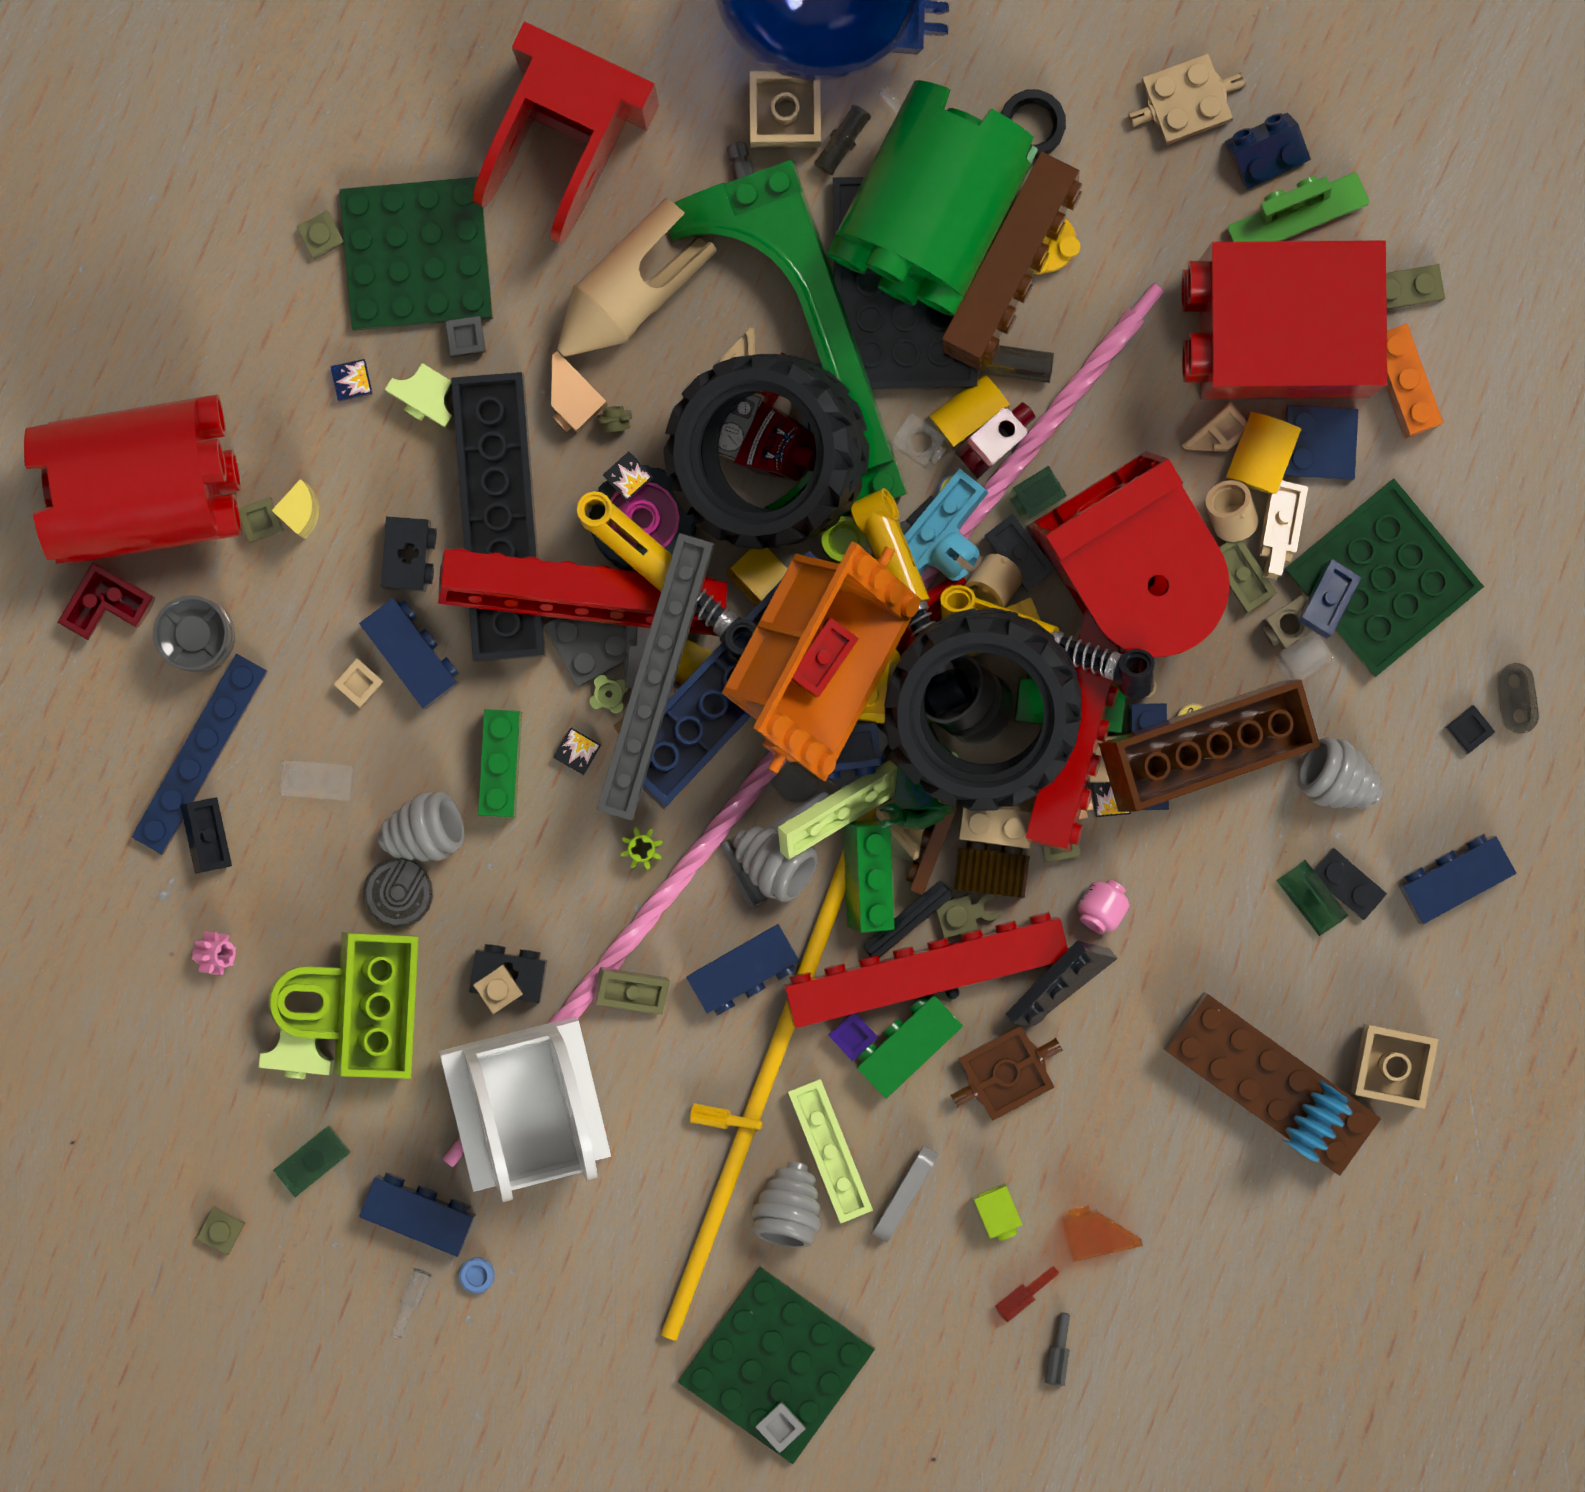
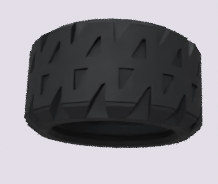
[664,354,870,549]
[884,608,1082,811]

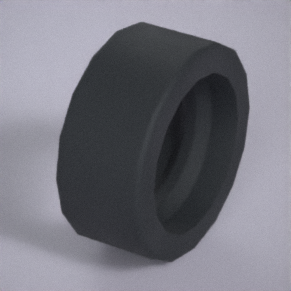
[1001,89,1066,159]

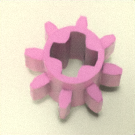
[192,931,236,975]

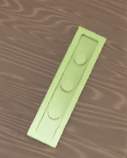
[778,760,898,860]
[788,1078,873,1224]

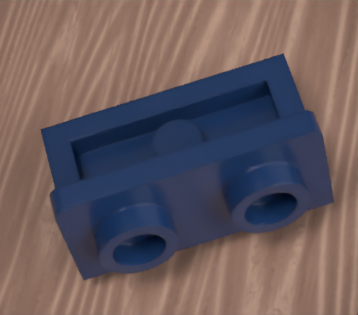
[1225,113,1311,189]
[812,723,883,781]

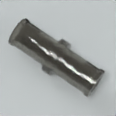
[814,105,871,176]

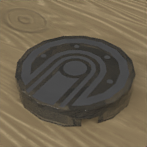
[363,858,434,928]

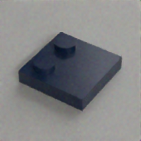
[1284,405,1359,480]

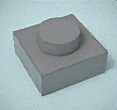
[755,1401,806,1453]

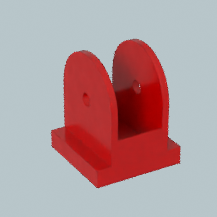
[472,21,659,244]
[1027,451,1230,657]

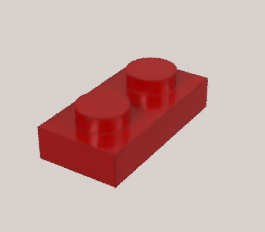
[791,618,859,698]

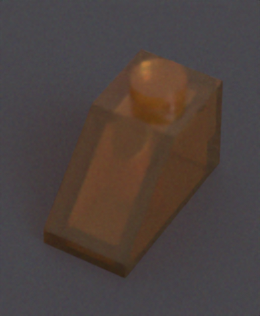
[1062,1205,1143,1262]

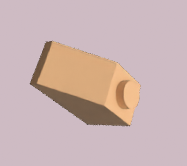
[551,351,608,434]

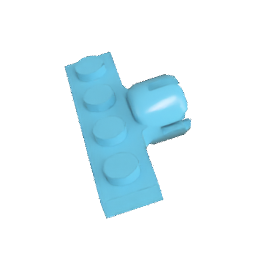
[904,468,989,581]

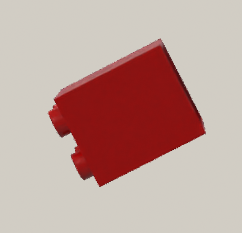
[1181,240,1387,400]

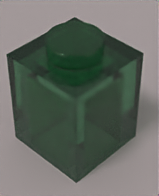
[1009,466,1067,520]

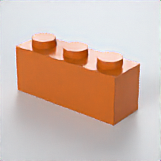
[1386,324,1444,438]

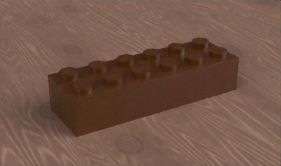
[942,151,1082,372]
[1098,679,1321,812]
[1163,992,1381,1176]

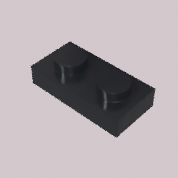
[984,514,1056,591]
[180,797,232,874]
[1310,848,1387,920]

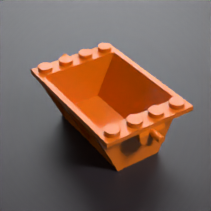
[722,542,921,782]

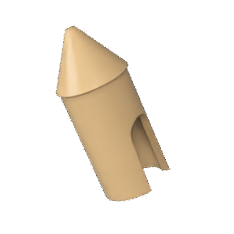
[557,198,717,357]

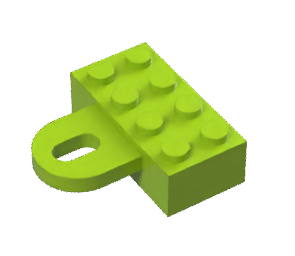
[268,932,419,1079]

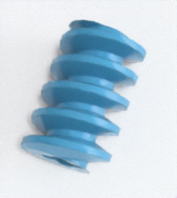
[1281,1080,1353,1162]

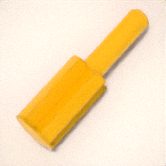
[690,1103,763,1131]

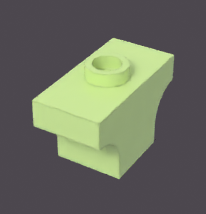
[385,363,454,430]
[258,1030,334,1079]

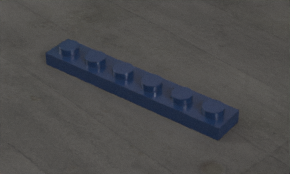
[132,653,268,855]

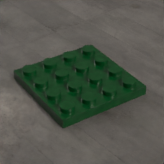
[340,177,493,331]
[1284,478,1484,677]
[678,1266,875,1464]

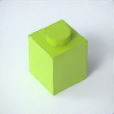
[973,1183,1023,1241]

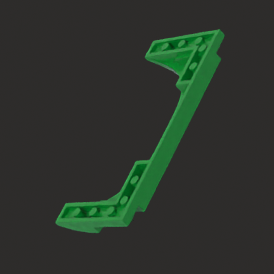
[669,160,908,516]

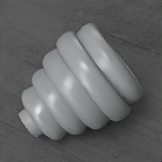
[1298,737,1383,809]
[378,792,465,861]
[733,826,818,902]
[752,1162,821,1248]

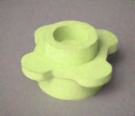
[590,675,628,714]

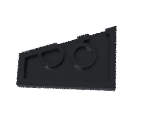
[1006,940,1118,1027]

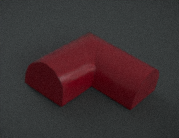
[57,562,155,640]

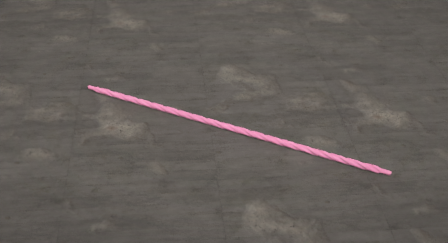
[442,283,1164,1167]

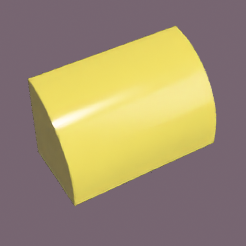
[272,479,319,539]

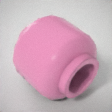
[1077,880,1130,934]

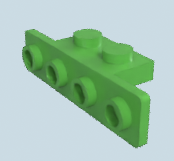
[1227,172,1369,242]

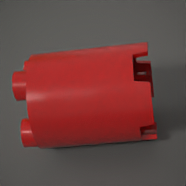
[24,394,242,564]

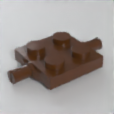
[950,1025,1063,1121]

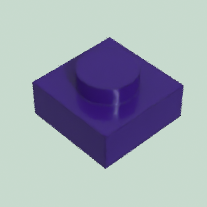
[828,1013,878,1061]

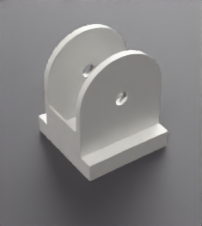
[439,1017,611,1202]

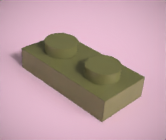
[1386,264,1445,310]
[1219,540,1277,613]
[592,967,670,1015]

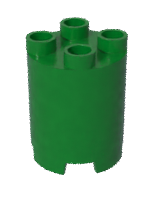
[826,80,1038,316]

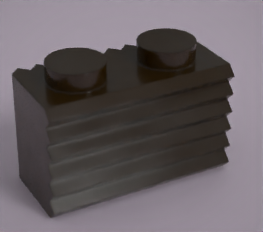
[953,841,1030,898]

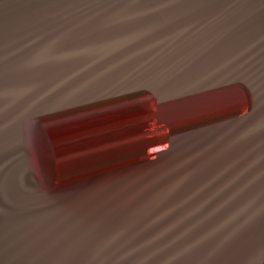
[995,1266,1059,1322]

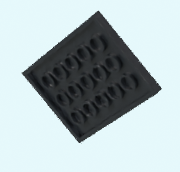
[833,177,977,389]

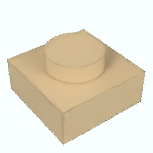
[333,658,384,708]
[474,965,523,1014]

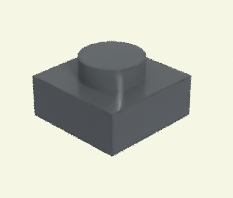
[445,316,486,357]

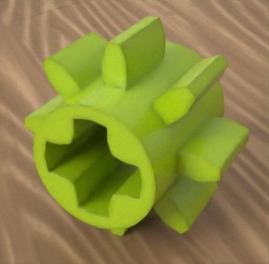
[621,827,664,870]

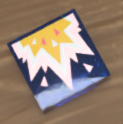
[330,359,373,402]

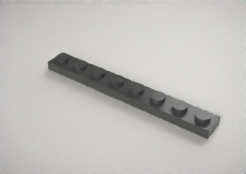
[597,533,715,820]

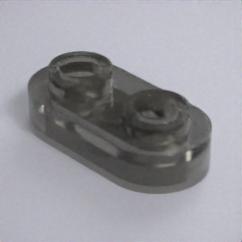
[1497,663,1539,734]

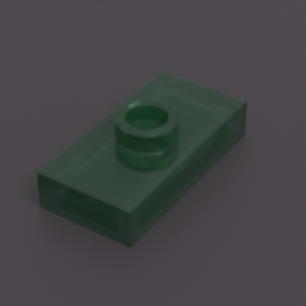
[1276,860,1348,936]
[273,1125,351,1197]

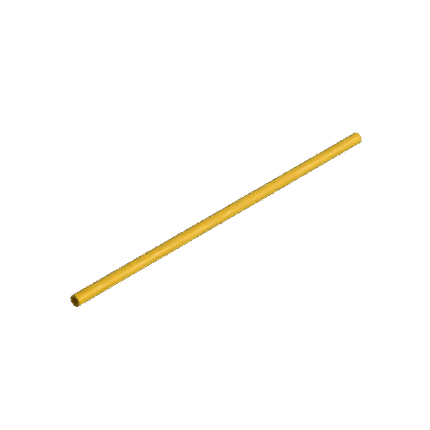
[660,806,878,1341]

